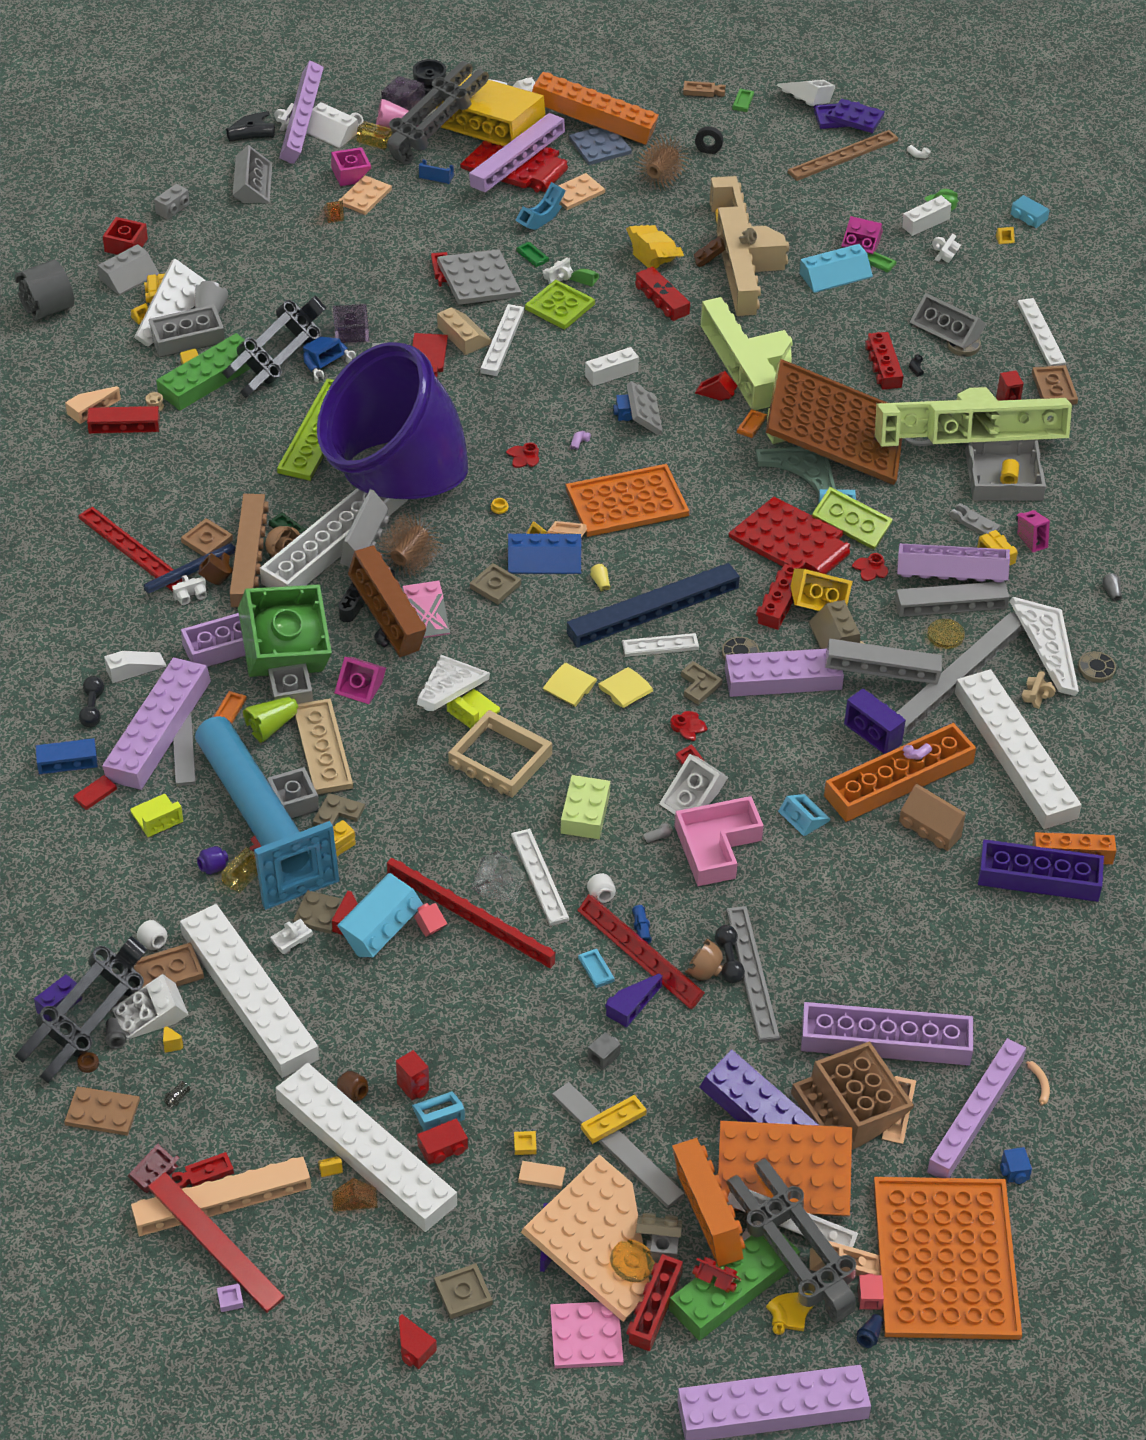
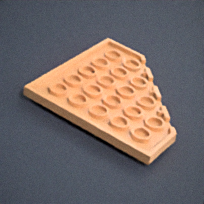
[521,1155,650,1322]

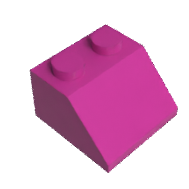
[331,147,371,186]
[334,657,386,704]

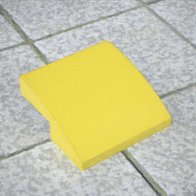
[543,662,597,707]
[598,667,653,708]

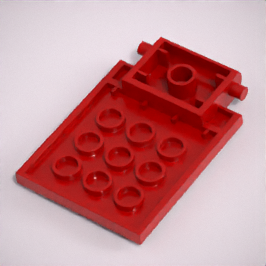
[460,141,568,193]
[729,497,850,574]

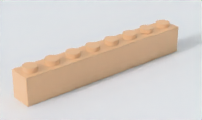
[131,1157,311,1236]

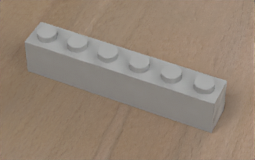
[895,581,1010,617]
[825,639,942,684]

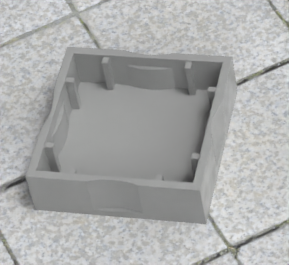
[965,439,1046,501]

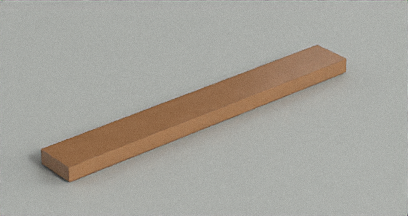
[788,130,898,181]

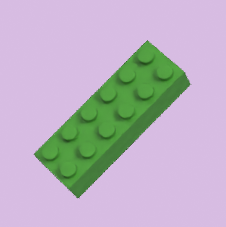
[156,333,251,411]
[669,1234,800,1341]

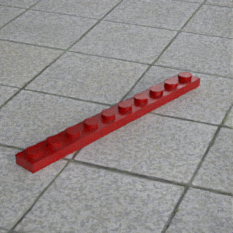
[387,857,555,969]

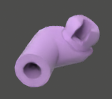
[570,431,591,450]
[903,743,932,760]

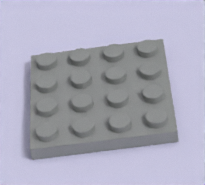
[437,249,521,305]

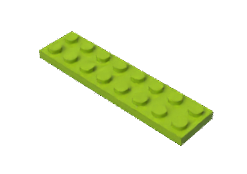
[277,379,334,481]

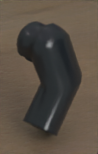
[909,354,924,377]
[374,627,390,648]

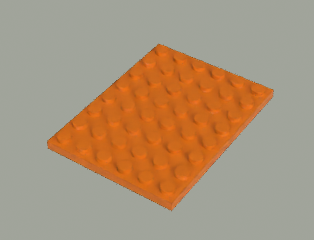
[873,1177,1022,1340]

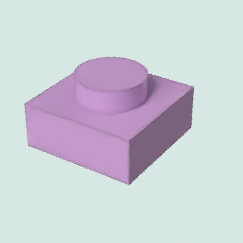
[217,1284,244,1312]

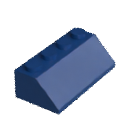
[508,534,581,574]

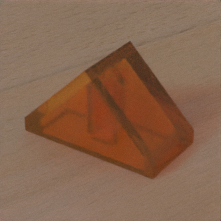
[323,200,344,223]
[332,1178,378,1212]

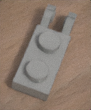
[949,503,1000,535]

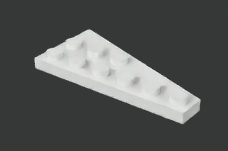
[134,259,206,346]
[1009,597,1079,696]
[417,655,490,711]

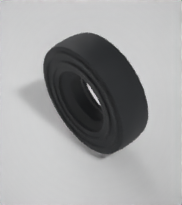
[695,126,723,154]

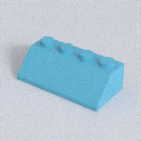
[799,244,873,293]
[337,873,423,957]

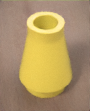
[590,564,611,591]

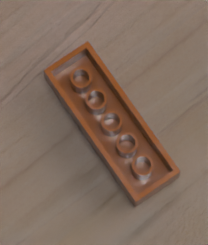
[348,545,426,657]

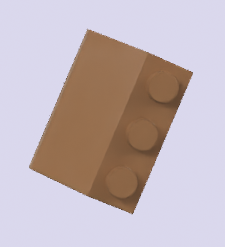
[899,784,966,851]

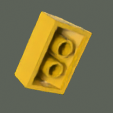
[790,568,853,611]

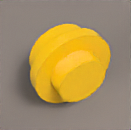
[491,498,509,514]

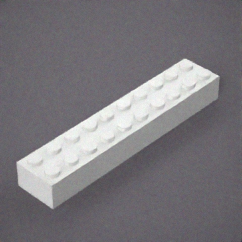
[260,489,408,587]
[955,669,1082,829]
[180,904,319,1078]
[276,1063,457,1232]

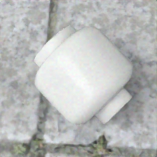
[587,873,616,903]
[137,920,168,950]

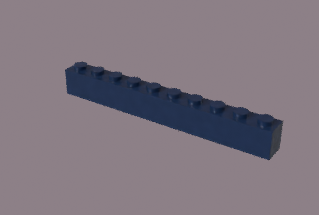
[567,563,740,648]

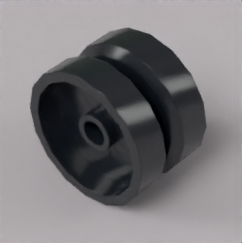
[413,59,447,96]

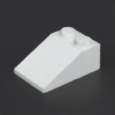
[659,754,728,814]

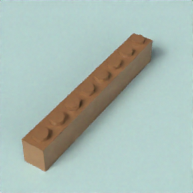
[230,494,269,607]

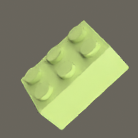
[561,775,610,839]

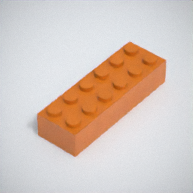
[672,1138,745,1267]

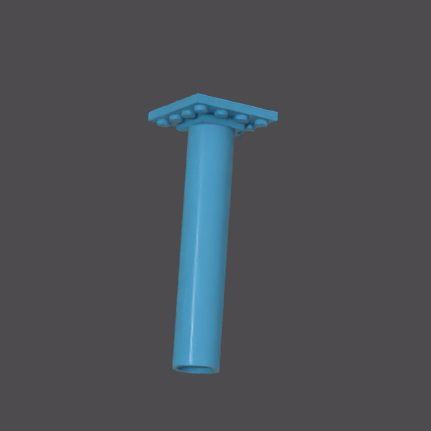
[195,716,339,910]

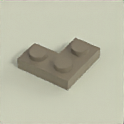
[681,661,722,705]
[313,793,365,826]

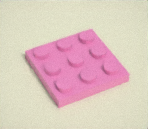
[550,1302,624,1369]

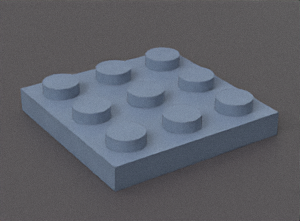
[569,127,632,165]

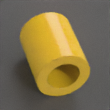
[1000,459,1020,484]

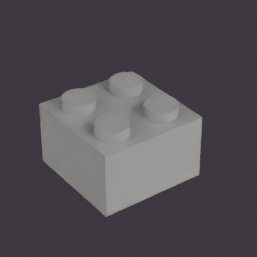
[268,663,313,704]
[267,767,318,818]

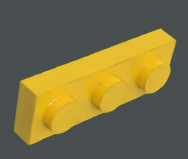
[581,1095,647,1144]

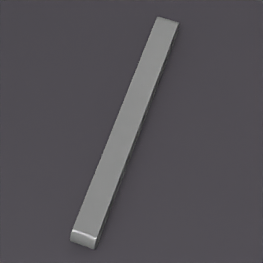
[896,612,1025,737]

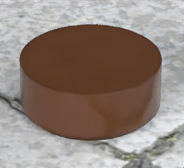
[77,1052,99,1073]

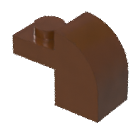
[198,552,233,585]

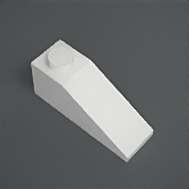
[104,651,166,683]

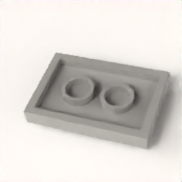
[627,381,663,434]

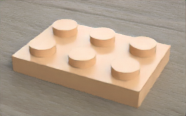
[559,173,605,210]
[338,175,392,215]

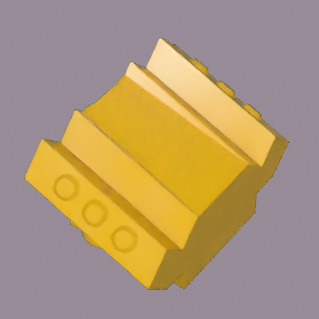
[626,225,684,268]

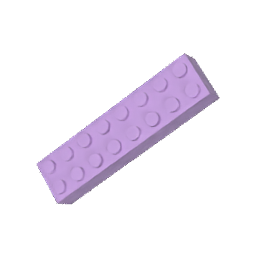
[102,657,211,790]
[801,1002,973,1065]
[677,1365,871,1440]

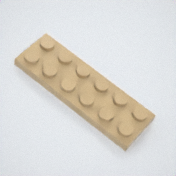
[295,698,353,794]

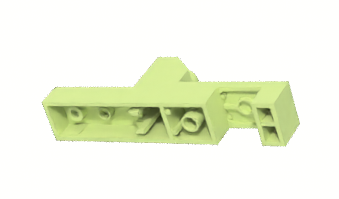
[701,297,793,444]
[875,387,1072,446]

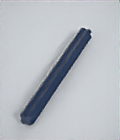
[144,543,236,594]

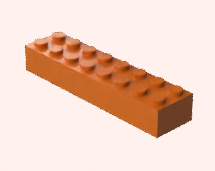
[532,72,659,145]
[824,723,976,822]

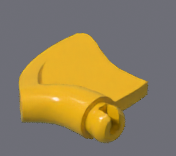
[766,1292,815,1335]

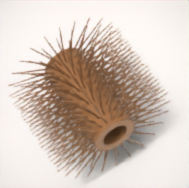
[634,133,692,191]
[377,512,443,579]

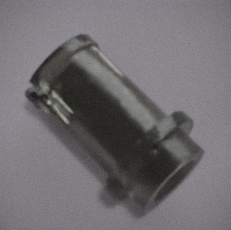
[164,1081,191,1108]

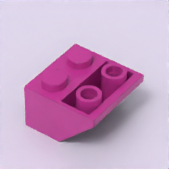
[841,216,883,254]

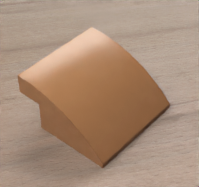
[791,1041,914,1150]

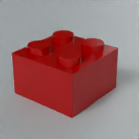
[102,217,148,255]

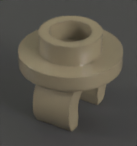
[739,228,757,245]

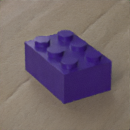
[844,689,906,754]

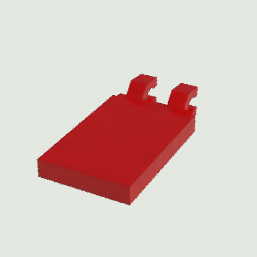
[412,333,448,377]

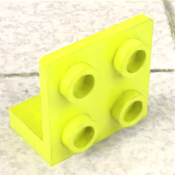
[447,689,500,729]
[130,794,183,837]

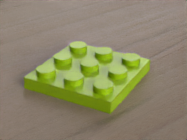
[525,279,595,330]

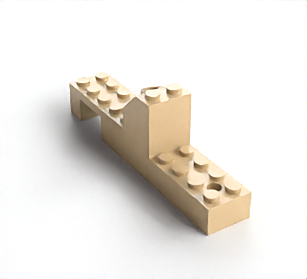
[710,176,789,316]

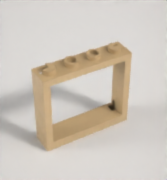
[448,710,552,798]

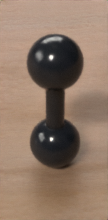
[79,676,105,727]
[715,925,745,983]

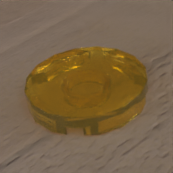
[927,619,965,649]
[610,1240,655,1282]

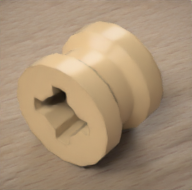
[146,392,164,412]

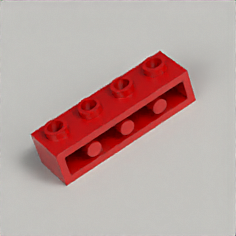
[865,332,904,390]
[756,564,800,630]
[626,1254,683,1352]

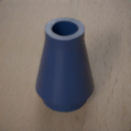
[856,1314,884,1348]

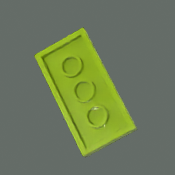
[812,487,893,550]

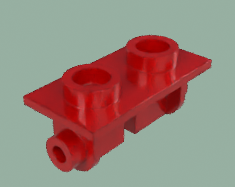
[692,1257,742,1293]

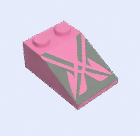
[403,581,450,638]

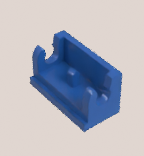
[419,159,454,184]

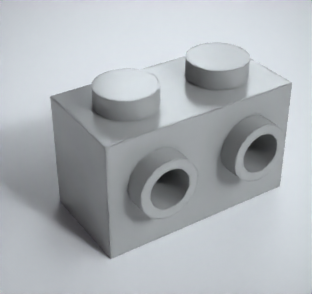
[154,184,190,220]

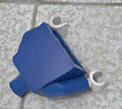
[303,337,356,382]

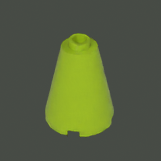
[243,697,299,743]

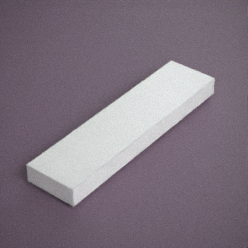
[622,633,699,657]

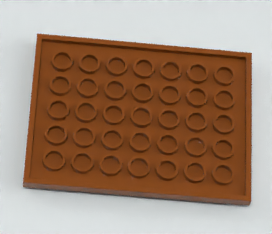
[765,359,902,485]

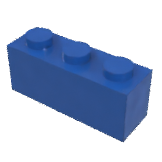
[36,738,98,774]

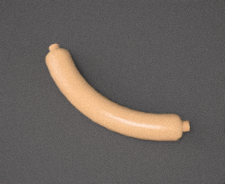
[1026,1061,1050,1106]

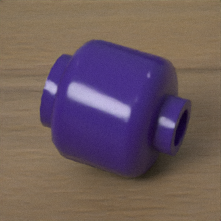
[197,846,229,875]

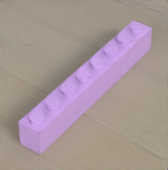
[279,61,324,164]
[469,113,565,192]
[927,1038,1026,1178]

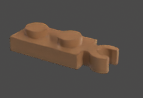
[683,81,726,97]

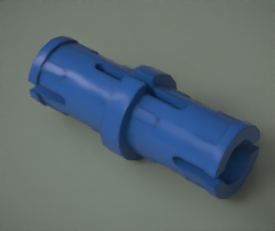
[632,905,652,943]

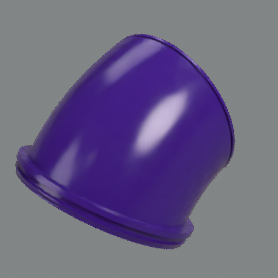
[317,342,468,499]

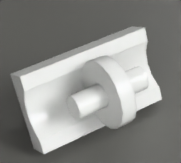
[274,103,294,131]
[932,233,961,263]
[543,258,573,284]
[172,575,207,605]
[270,919,313,954]

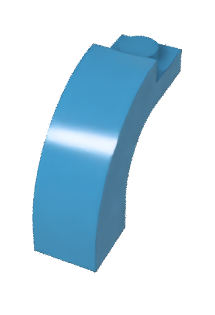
[515,182,566,230]

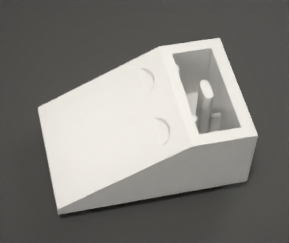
[777,80,835,106]
[112,974,189,1040]

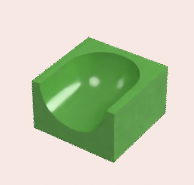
[238,584,332,677]

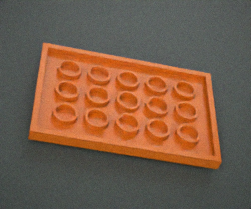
[566,464,690,537]
[718,1121,852,1217]

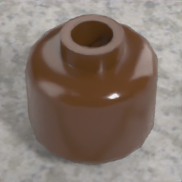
[336,1071,368,1102]

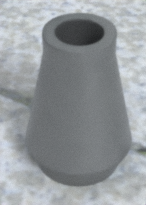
[1102,573,1122,601]
[105,1018,126,1049]

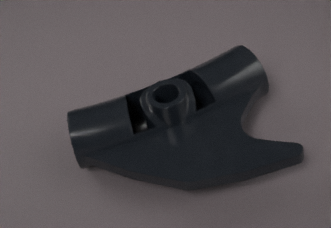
[226,111,275,142]

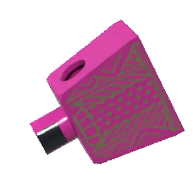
[1015,510,1050,552]

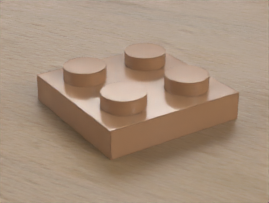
[181,518,233,556]

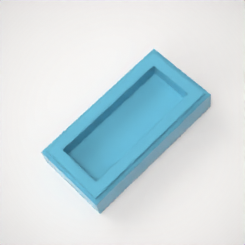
[578,948,615,988]

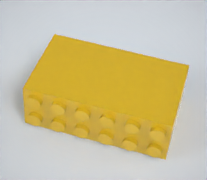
[436,74,546,146]

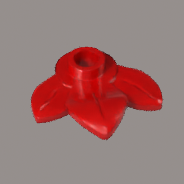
[506,442,539,468]
[852,553,888,581]
[670,711,708,741]

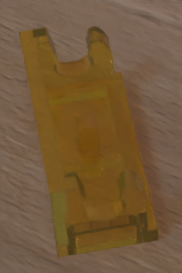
[357,121,392,150]
[221,846,258,893]

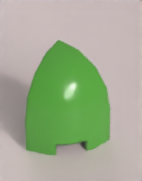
[570,268,599,287]

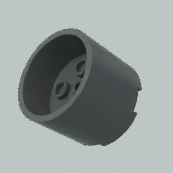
[15,259,74,321]

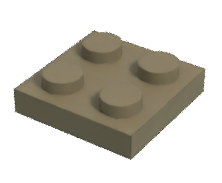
[470,563,521,605]
[293,890,343,934]
[636,1213,682,1237]
[434,1263,493,1319]

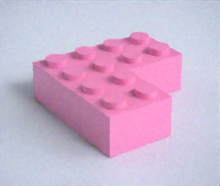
[675,796,763,886]

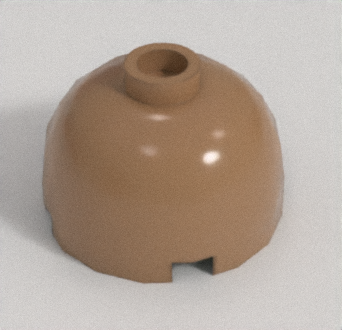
[265,526,300,557]
[685,939,723,981]

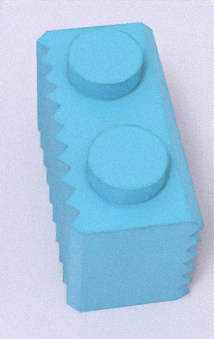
[1011,195,1050,228]

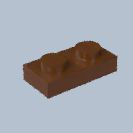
[694,236,726,267]

